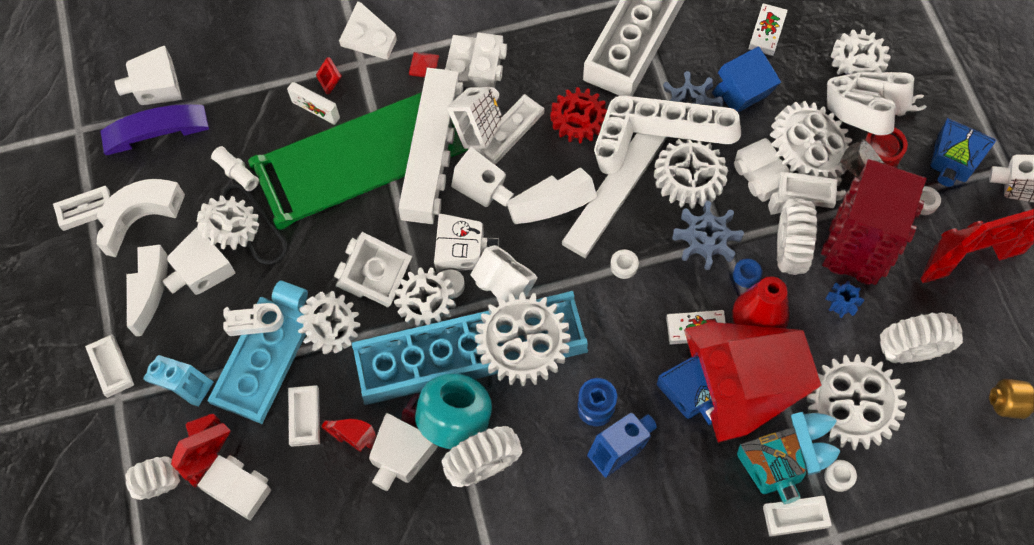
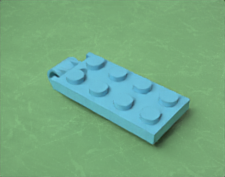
[207,280,308,424]

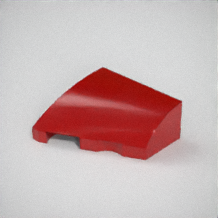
[321,419,377,452]

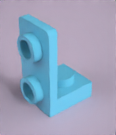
[143,355,214,407]

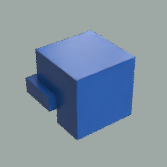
[712,46,781,112]

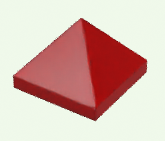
[409,52,439,77]
[316,57,342,94]

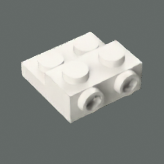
[445,32,507,88]
[334,232,412,307]

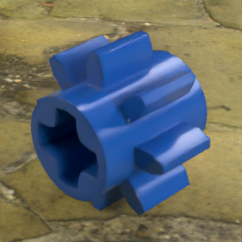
[825,281,864,318]

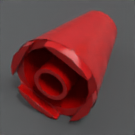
[732,277,790,329]

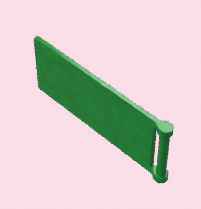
[248,92,468,229]

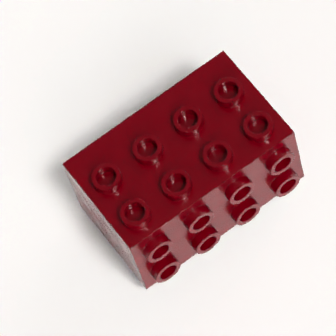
[821,159,926,285]

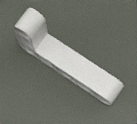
[594,96,741,174]

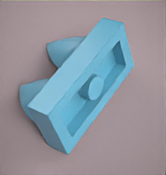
[791,412,840,475]

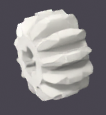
[125,456,180,500]

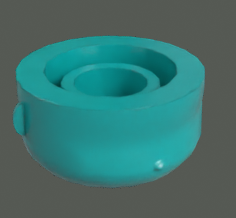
[415,373,492,449]

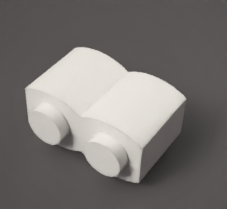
[734,138,790,202]
[470,245,538,303]
[197,455,271,521]

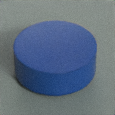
[733,259,762,288]

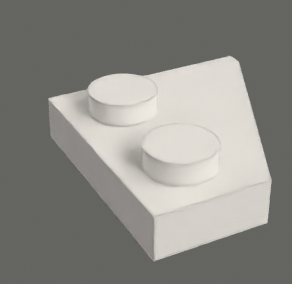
[339,2,397,60]

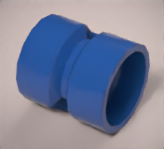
[577,378,617,427]

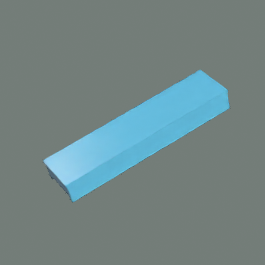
[352,291,588,405]

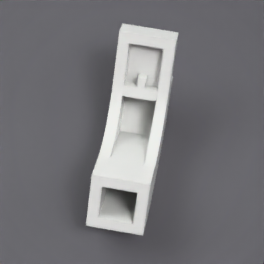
[96,179,185,257]

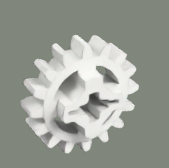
[831,29,890,75]
[197,196,259,250]
[394,268,456,327]
[297,291,360,354]

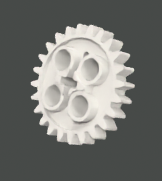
[770,101,854,179]
[475,292,570,386]
[807,354,907,450]

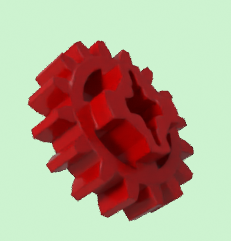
[551,87,607,144]

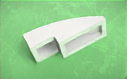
[506,167,597,224]
[127,245,168,336]

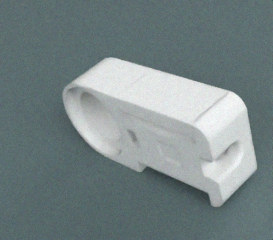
[224,303,284,336]

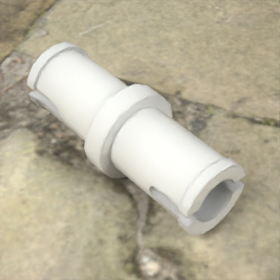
[211,146,259,191]

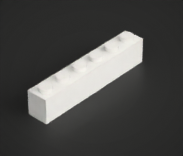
[399,68,463,224]

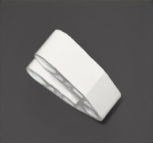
[827,72,914,135]

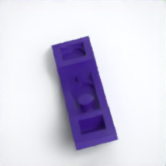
[101,104,209,155]

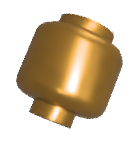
[989,379,1034,419]

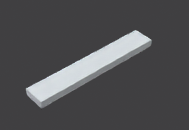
[562,133,668,259]

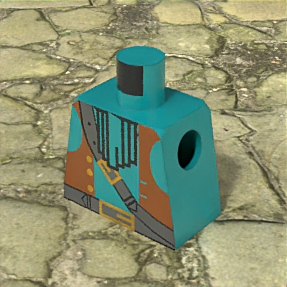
[737,426,806,504]

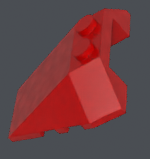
[921,209,1034,283]
[684,322,822,442]

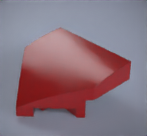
[171,423,231,487]

